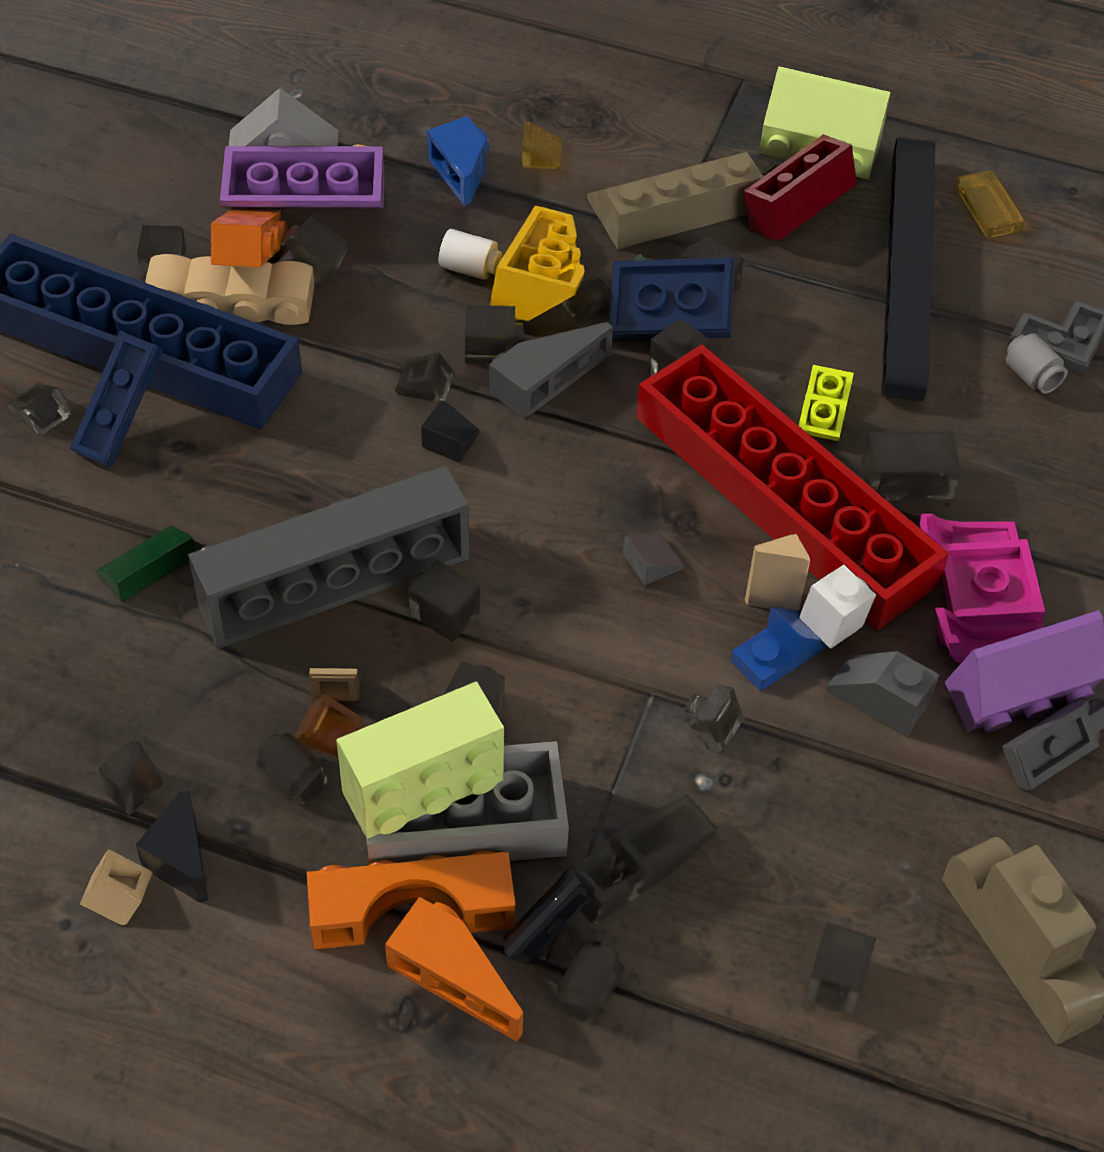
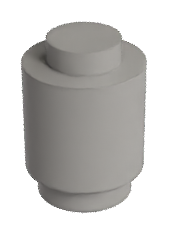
[1006,333,1068,394]

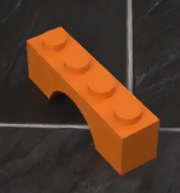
[307,850,516,950]

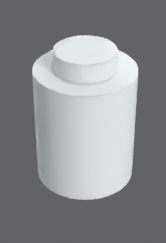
[438,229,502,280]

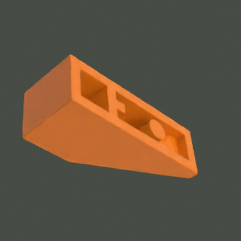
[385,897,523,1042]

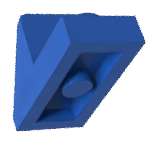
[730,607,828,691]

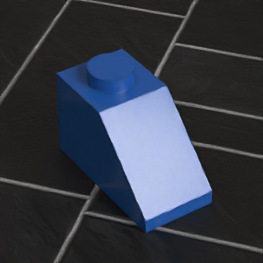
[427,116,489,206]

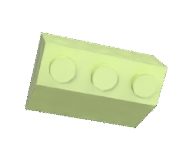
[759,66,891,180]

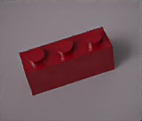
[744,134,857,242]

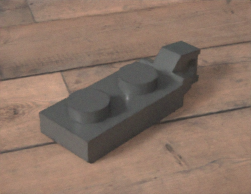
[1002,697,1104,790]

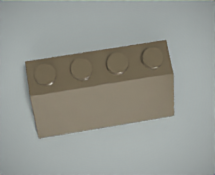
[587,152,763,250]

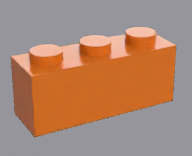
[211,207,287,268]

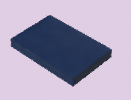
[609,257,735,340]

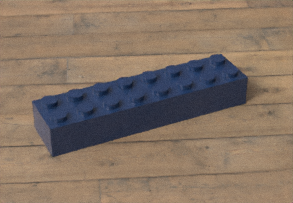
[0,234,302,430]

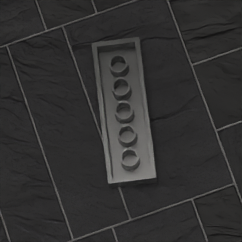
[188,465,469,649]

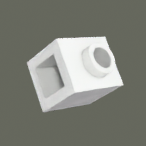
[799,565,876,649]

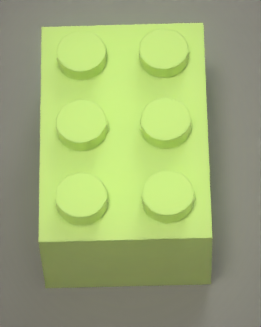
[336,681,504,839]

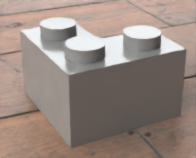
[229,88,339,146]

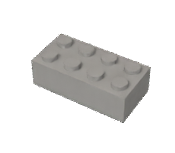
[366,741,569,865]

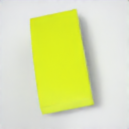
[799,365,854,441]

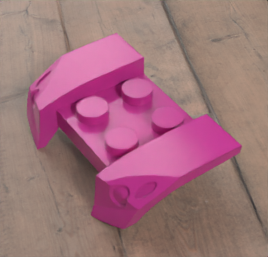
[920,513,1045,663]

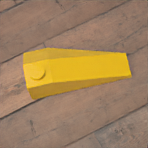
[489,205,585,321]

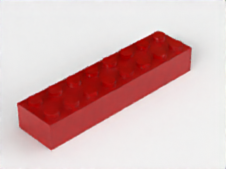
[636,345,949,632]

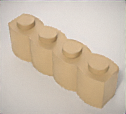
[145,254,315,325]

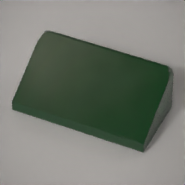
[96,526,196,602]

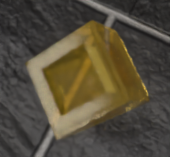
[522,122,562,169]

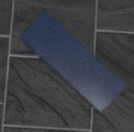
[69,331,163,467]

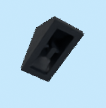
[136,791,209,902]

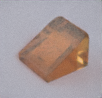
[293,694,363,757]

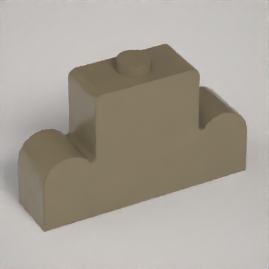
[942,837,1104,1045]

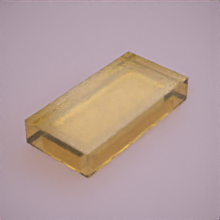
[955,170,1025,238]

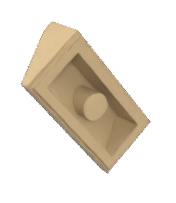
[745,534,810,611]

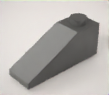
[489,322,613,420]

